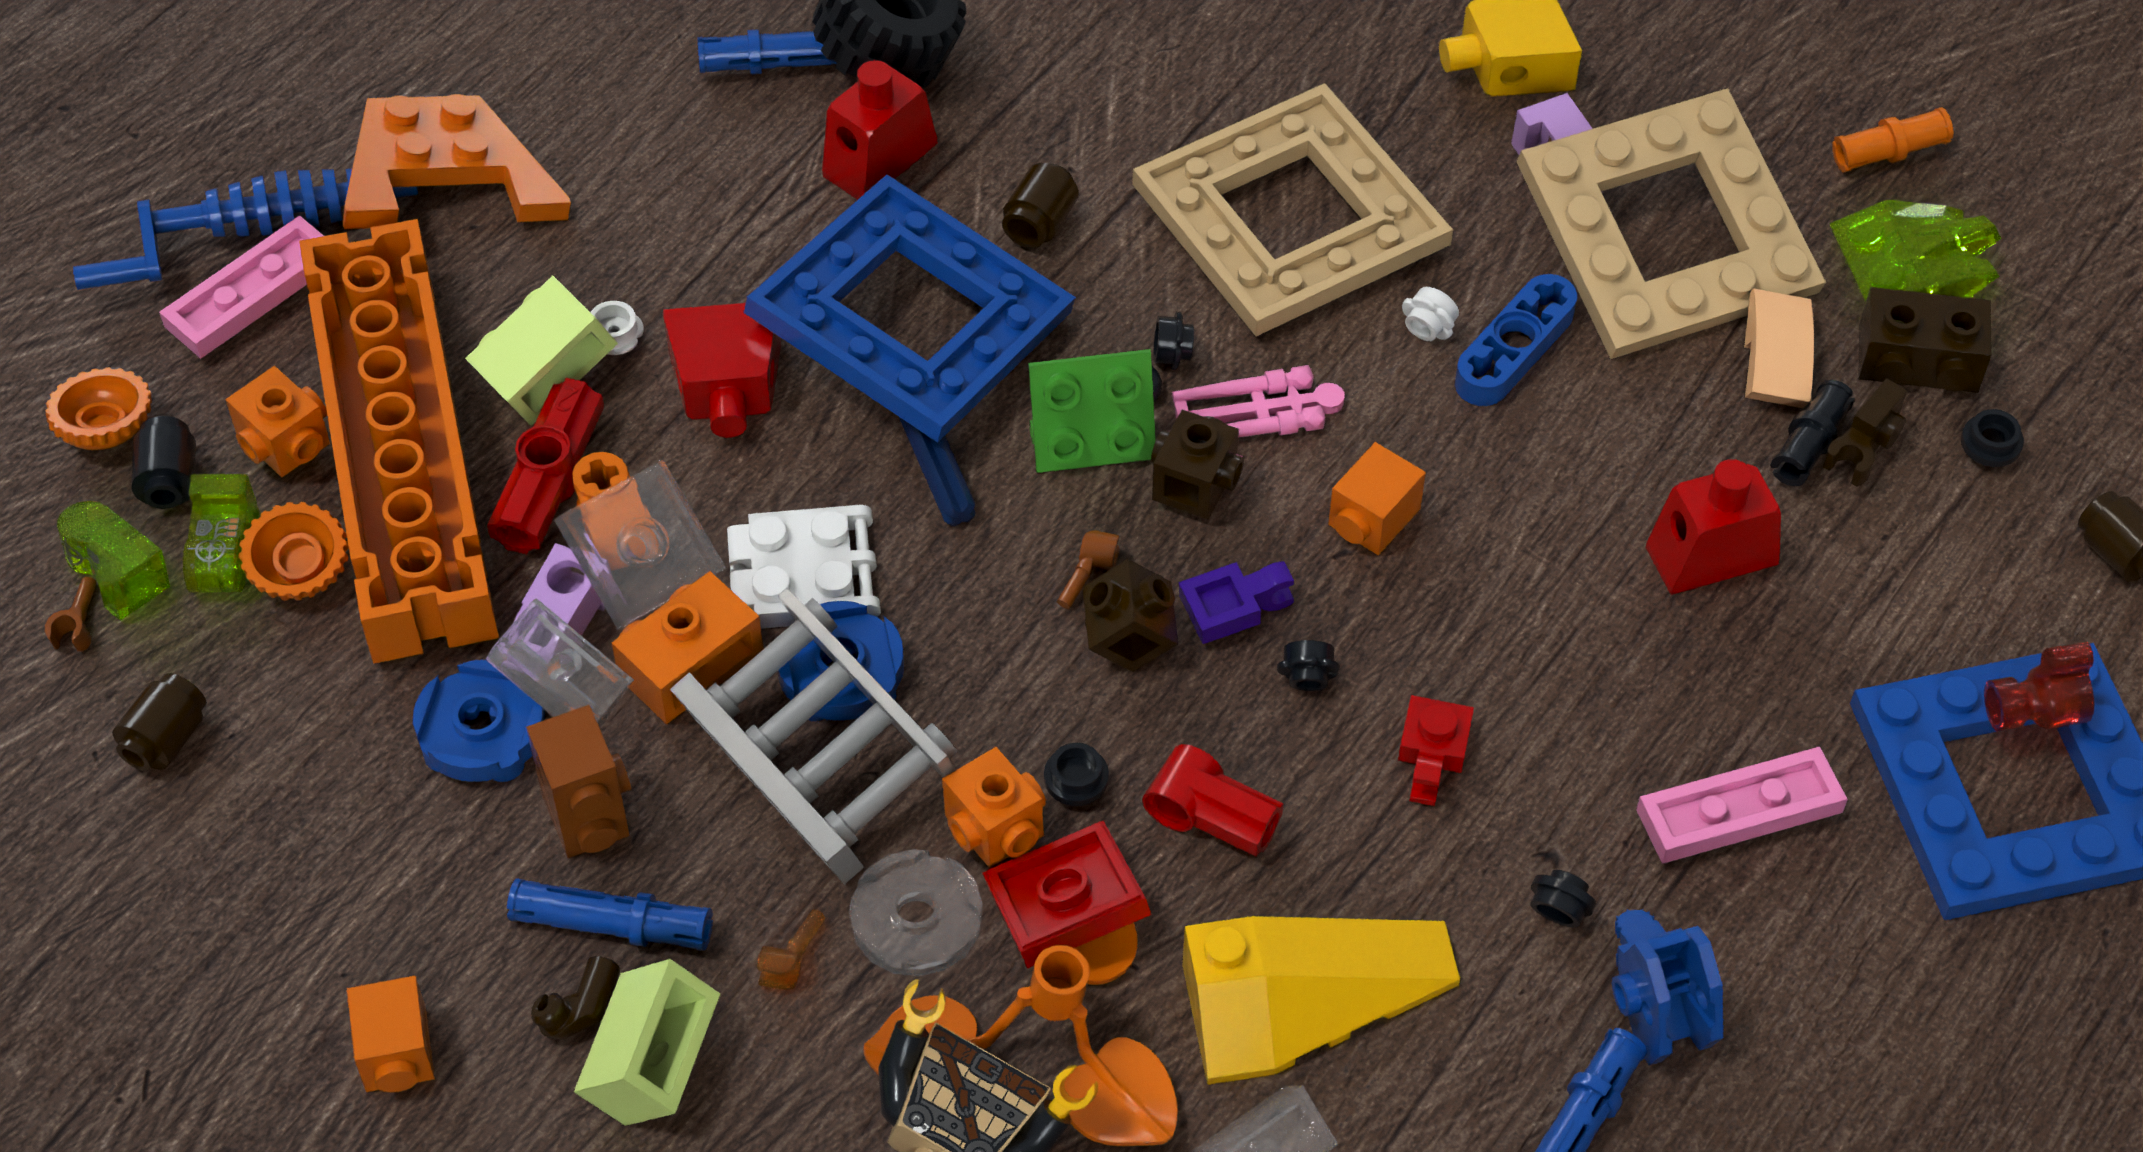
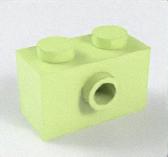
[465,276,618,426]
[574,959,720,1126]

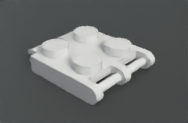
[727,505,881,629]

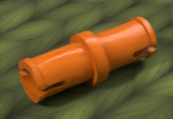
[1832,107,1954,172]

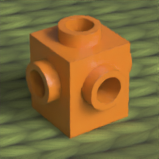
[225,366,330,477]
[942,747,1046,869]

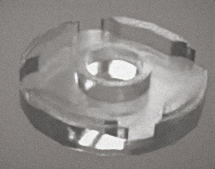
[849,849,983,977]

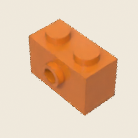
[612,571,764,724]

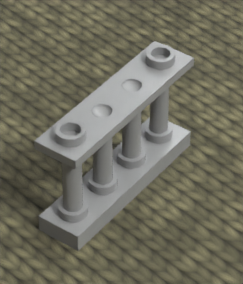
[670,588,957,885]

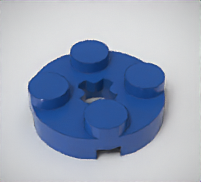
[777,601,904,721]
[413,660,545,782]

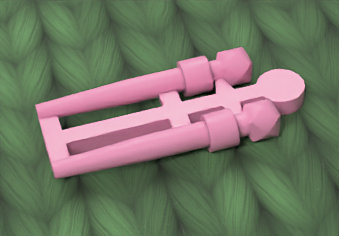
[1172,365,1345,438]

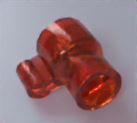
[1984,642,2094,732]

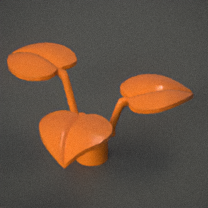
[863,923,1178,1146]

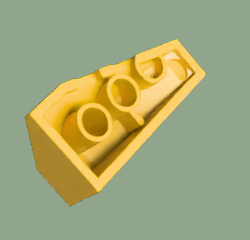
[1182,916,1460,1085]

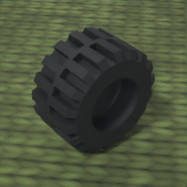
[812,0,967,88]

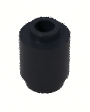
[131,416,196,509]

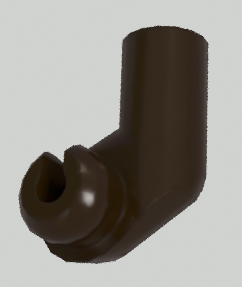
[531,956,620,1040]

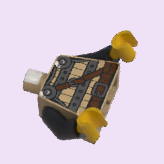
[878,979,1098,1152]

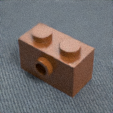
[526,705,631,858]

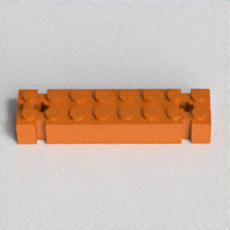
[299,219,499,664]

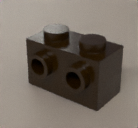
[1858,287,1992,393]

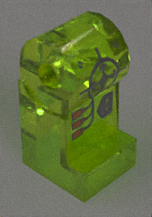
[183,474,259,592]
[57,501,170,621]

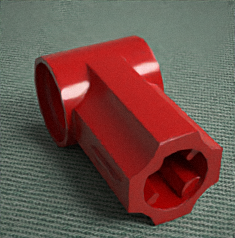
[1142,744,1284,857]

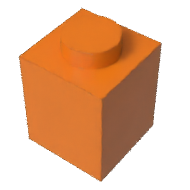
[1328,442,1426,556]
[347,975,435,1093]

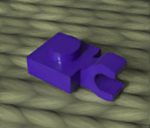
[1178,561,1294,644]

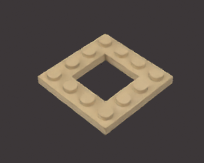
[1133,83,1453,336]
[1516,88,1826,359]

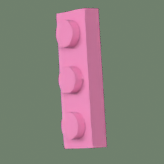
[159,215,324,359]
[1636,746,1848,864]

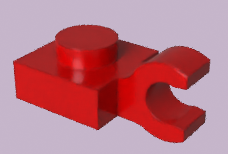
[1398,695,1474,806]

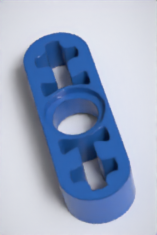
[1455,274,1577,406]

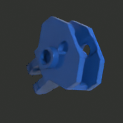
[1612,909,1723,1065]

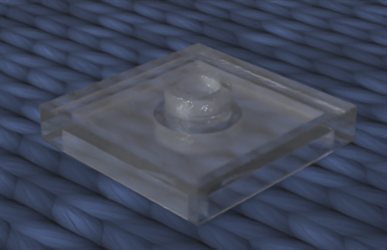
[554,460,726,630]

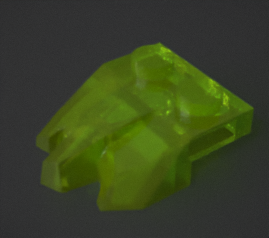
[1829,200,2002,303]

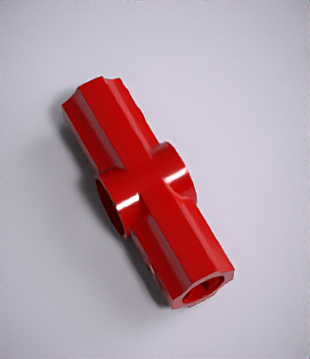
[487,378,604,554]

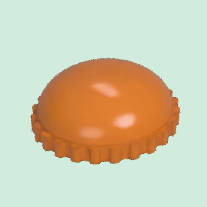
[45,367,152,450]
[238,502,349,601]

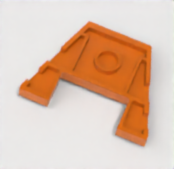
[343,94,571,229]

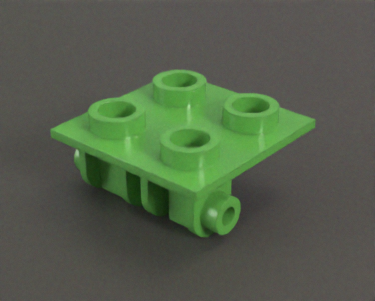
[1028,349,1156,473]

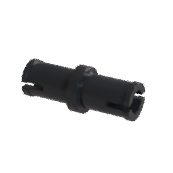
[1770,380,1855,486]

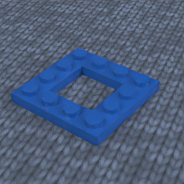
[744,175,1076,443]
[1850,643,2143,920]

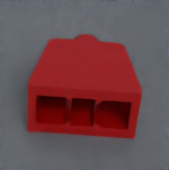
[822,60,937,200]
[663,303,781,438]
[1645,459,1781,595]

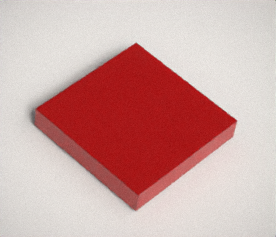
[983,820,1152,969]

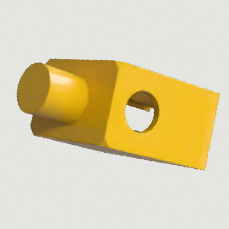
[1439,0,1582,96]

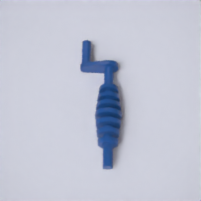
[73,169,418,290]

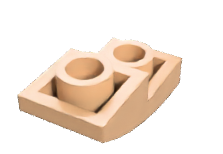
[1744,289,1814,408]

